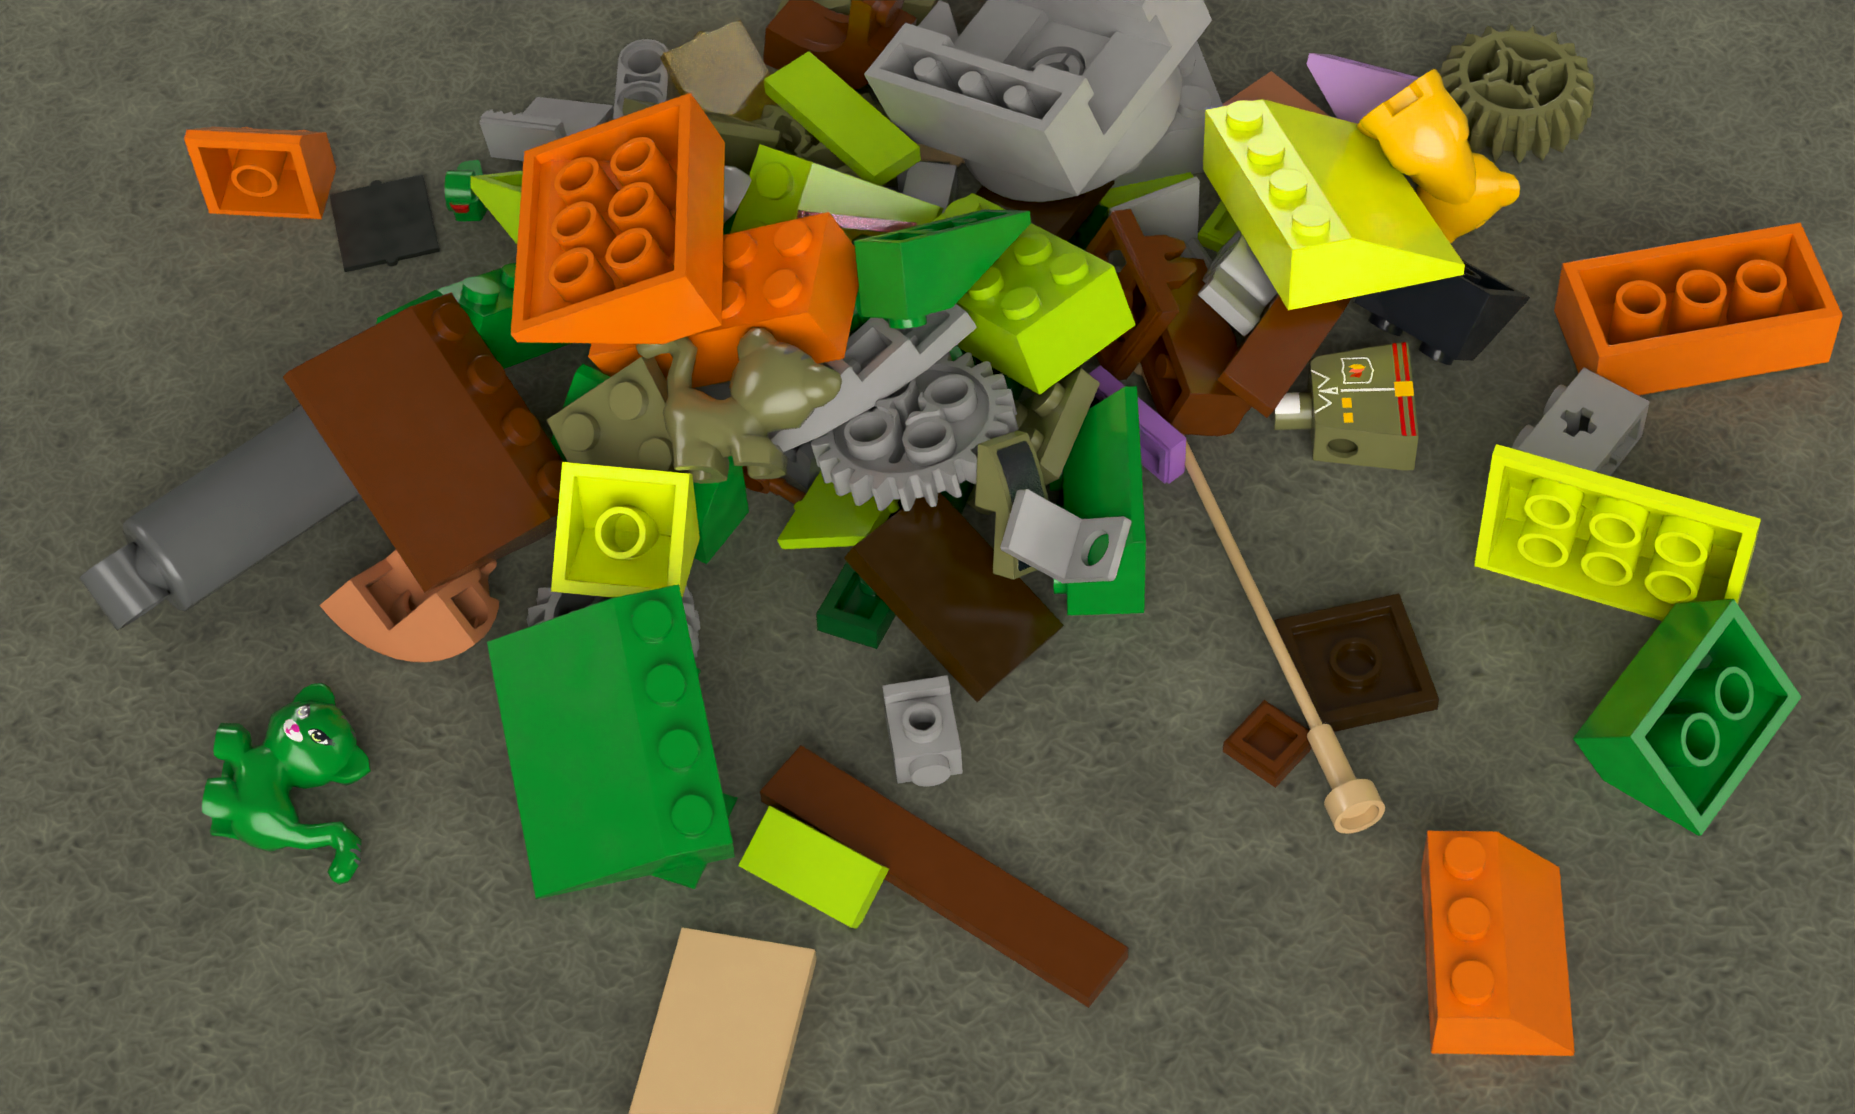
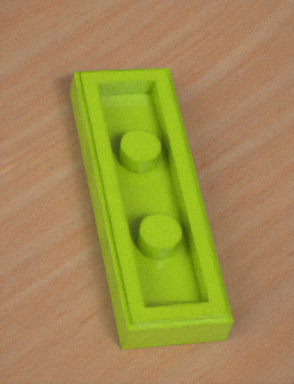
[764,51,921,186]

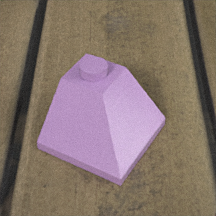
[1306,53,1420,124]

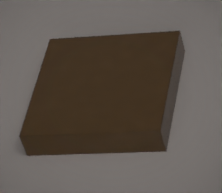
[1274,593,1439,732]

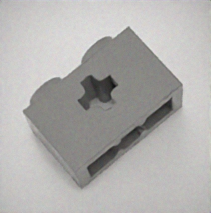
[1512,367,1650,476]

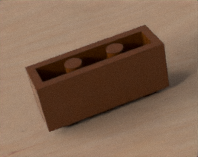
[1132,257,1252,436]

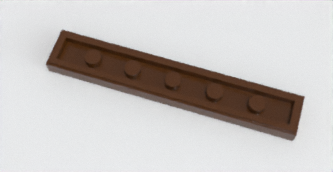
[760,745,1128,1008]

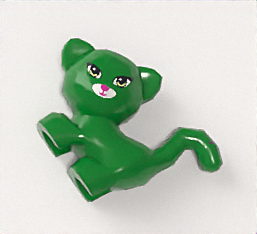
[202,683,371,885]

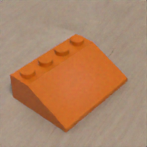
[511,92,725,344]

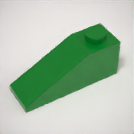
[854,209,1031,329]

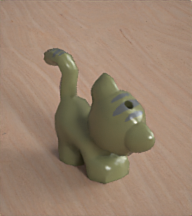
[636,327,842,484]

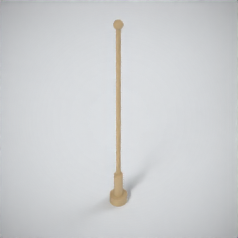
[1134,363,1385,834]

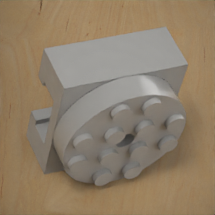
[864,0,1212,202]

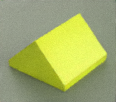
[551,462,700,598]

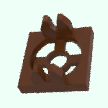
[1085,209,1197,381]

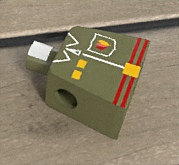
[1272,342,1419,470]

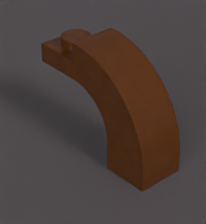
[763,0,917,90]

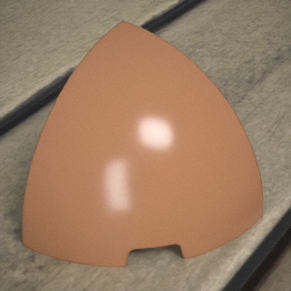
[319,550,500,662]

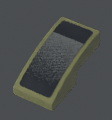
[975,430,1048,579]

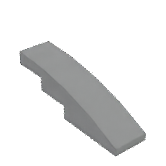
[767,304,977,452]

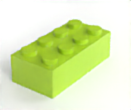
[931,193,1136,395]

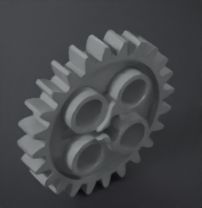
[811,351,1018,511]

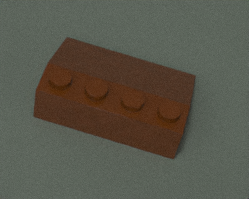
[283,292,564,593]

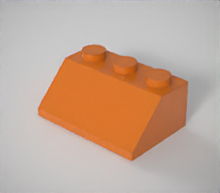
[1421,831,1575,1056]

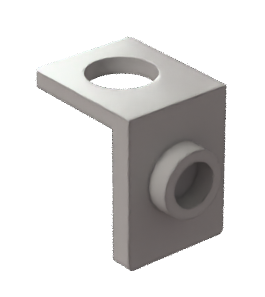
[1000,489,1132,583]

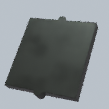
[329,174,440,272]

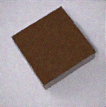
[1223,700,1312,788]

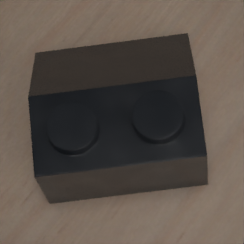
[1354,259,1530,365]

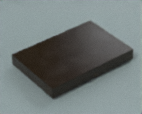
[844,493,1064,702]

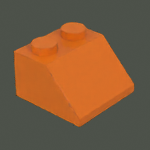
[184,127,336,219]

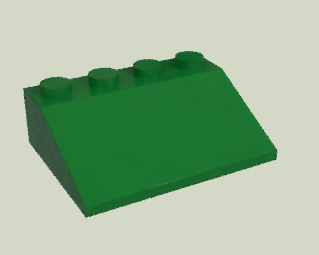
[487,584,735,899]

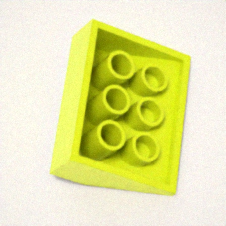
[1203,99,1465,310]
[1474,444,1761,621]

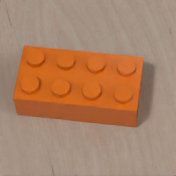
[588,212,859,388]
[1554,222,1843,396]

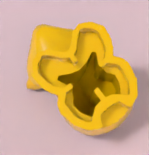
[1356,68,1520,244]

